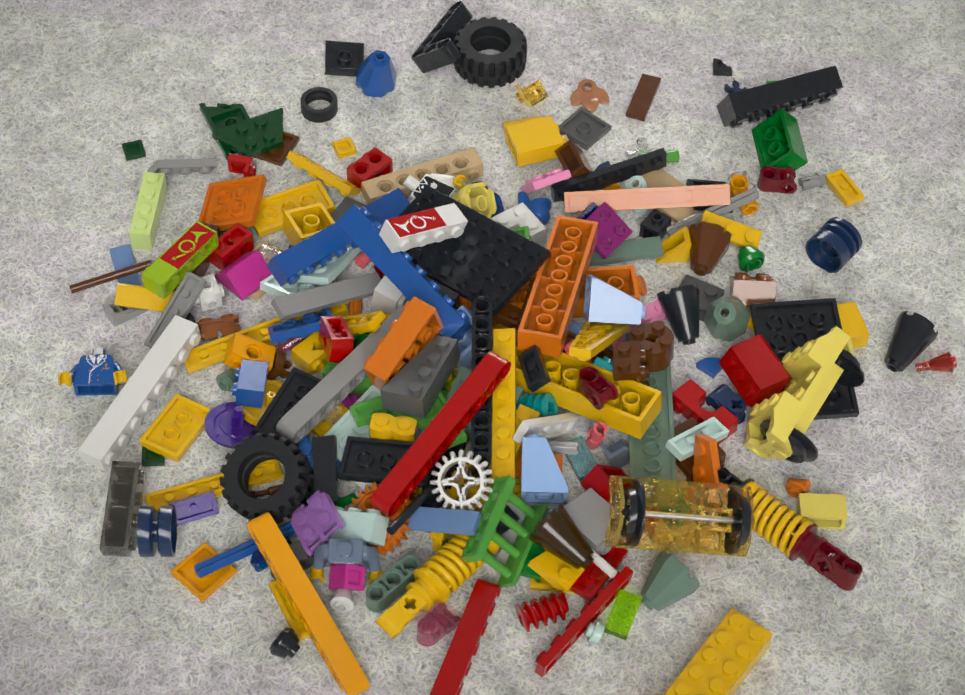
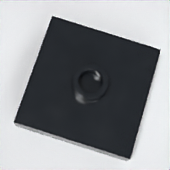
[325,40,364,76]

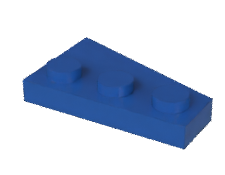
[267,308,332,343]

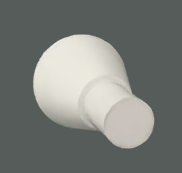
[330,589,354,613]

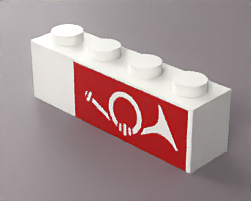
[379,203,468,253]

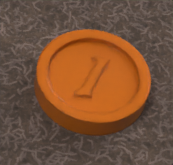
[636,275,647,296]

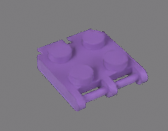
[290,490,345,556]

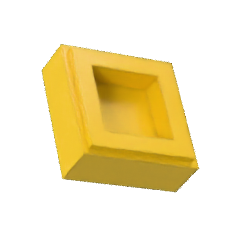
[331,137,357,159]

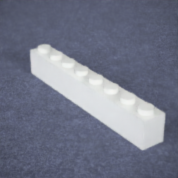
[78,315,201,471]

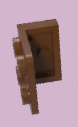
[613,340,650,387]

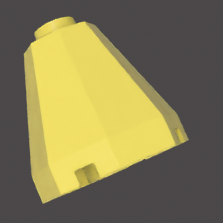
[451,182,497,218]

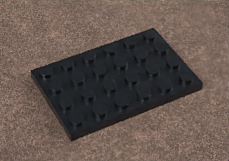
[750,298,859,420]

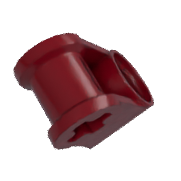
[757,166,797,194]
[578,367,619,410]

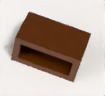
[554,139,593,179]

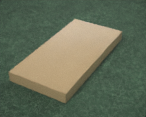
[633,168,701,223]

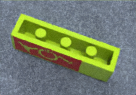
[142,221,219,299]

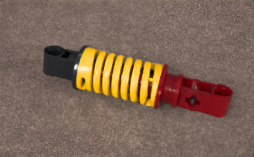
[717,466,863,591]

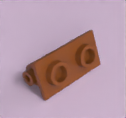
[196,314,241,341]

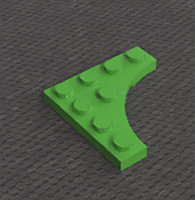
[349,391,467,448]

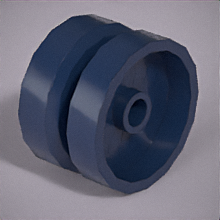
[137,506,177,557]

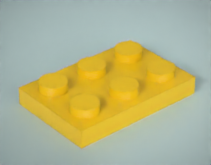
[139,393,212,463]

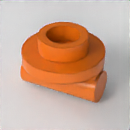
[785,478,811,498]

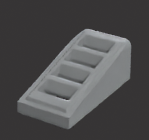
[103,300,149,327]

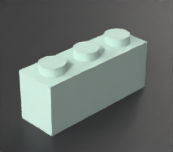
[326,506,389,546]

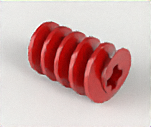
[515,590,569,632]

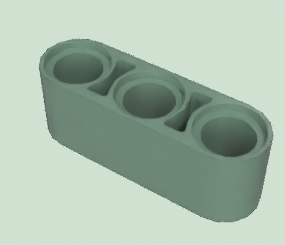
[366,554,421,612]

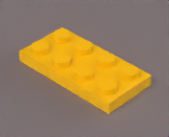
[253,179,335,238]

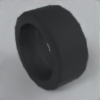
[300,87,338,123]

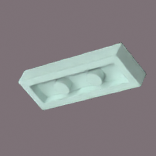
[665,417,729,462]

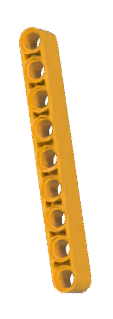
[246,512,370,695]

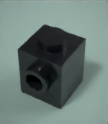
[639,209,671,240]

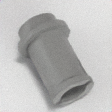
[799,172,826,191]

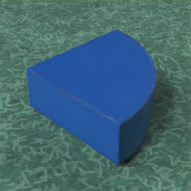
[696,357,722,379]

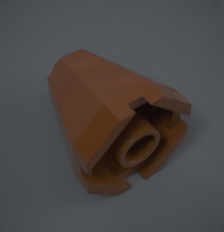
[689,221,731,276]

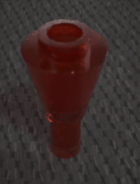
[915,351,957,372]

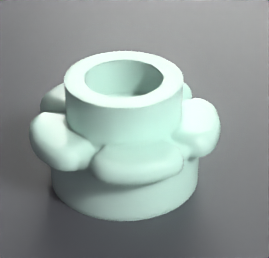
[585,620,605,644]

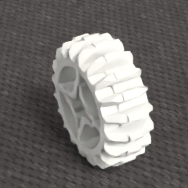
[430,450,494,511]

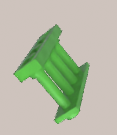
[461,475,548,588]

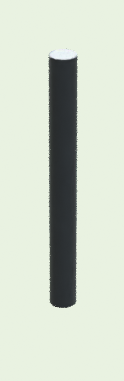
[386,476,446,535]

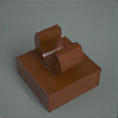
[267,350,292,380]

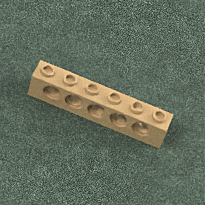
[361,147,483,204]

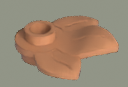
[570,79,609,113]

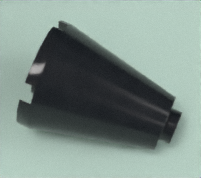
[657,285,700,346]
[884,311,938,372]

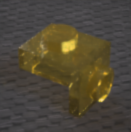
[515,79,549,107]

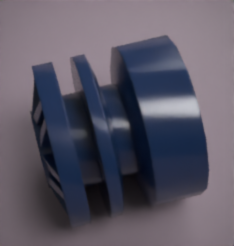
[805,217,862,273]

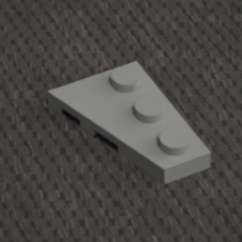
[147,158,218,175]

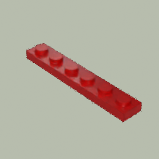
[535,566,633,678]

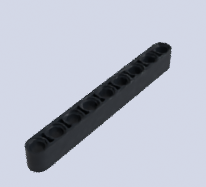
[471,296,492,478]

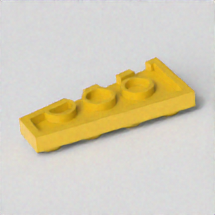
[527,551,584,594]

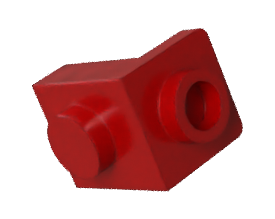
[227,154,256,178]

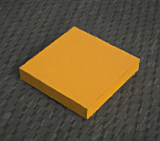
[170,542,237,602]

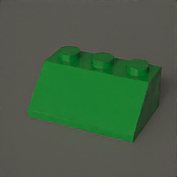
[751,108,808,171]

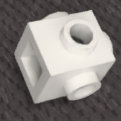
[195,274,225,311]

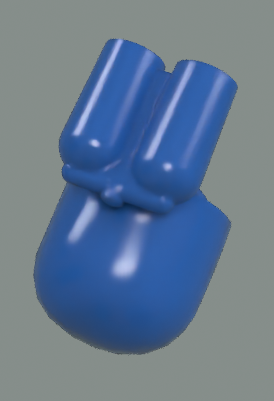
[518,192,552,225]

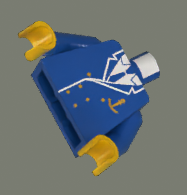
[58,347,128,396]

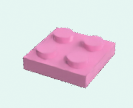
[520,168,572,194]

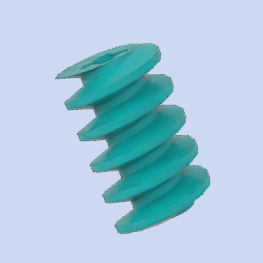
[516,393,559,417]

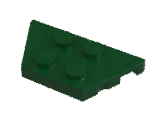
[199,103,250,160]
[212,108,283,157]

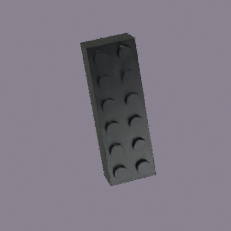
[717,65,843,129]

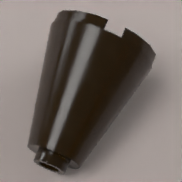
[529,505,594,570]

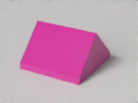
[214,250,272,301]

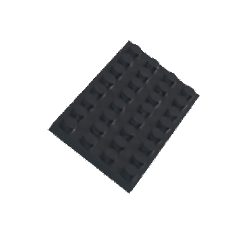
[398,185,551,316]

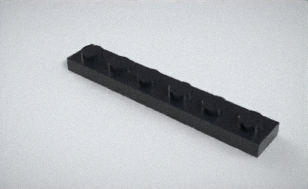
[551,148,667,203]

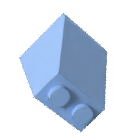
[583,274,645,325]
[521,434,568,504]

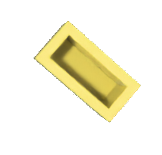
[796,492,848,529]

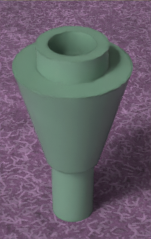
[216,368,238,392]

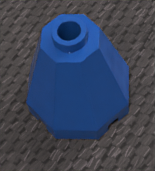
[355,50,396,97]

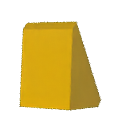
[656,226,691,263]

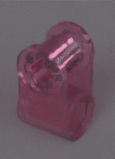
[417,602,461,647]

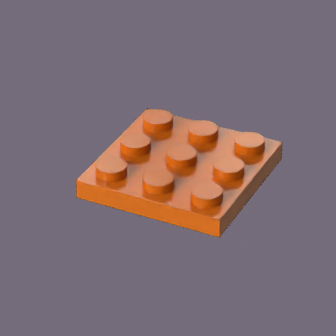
[198,175,267,231]

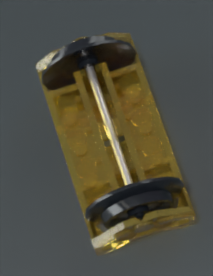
[605,475,755,557]

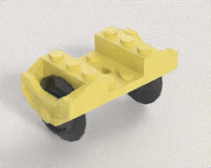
[743,326,865,463]

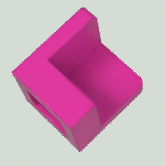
[328,564,366,591]

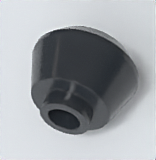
[269,627,300,659]

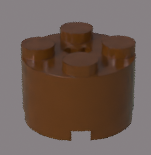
[630,320,674,372]

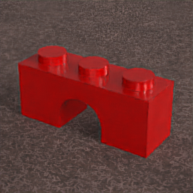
[672,379,739,445]

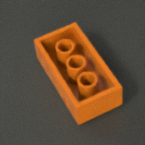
[363,296,444,389]

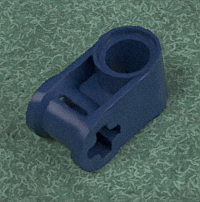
[705,384,747,424]

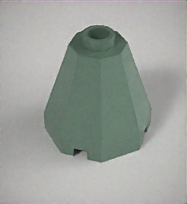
[704,295,750,342]
[640,550,700,611]

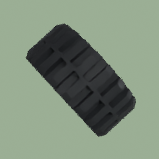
[454,17,527,88]
[220,433,313,524]

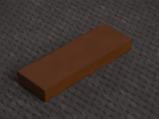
[626,74,661,121]

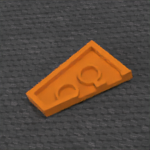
[692,434,724,514]

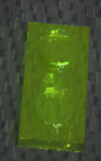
[604,589,642,640]

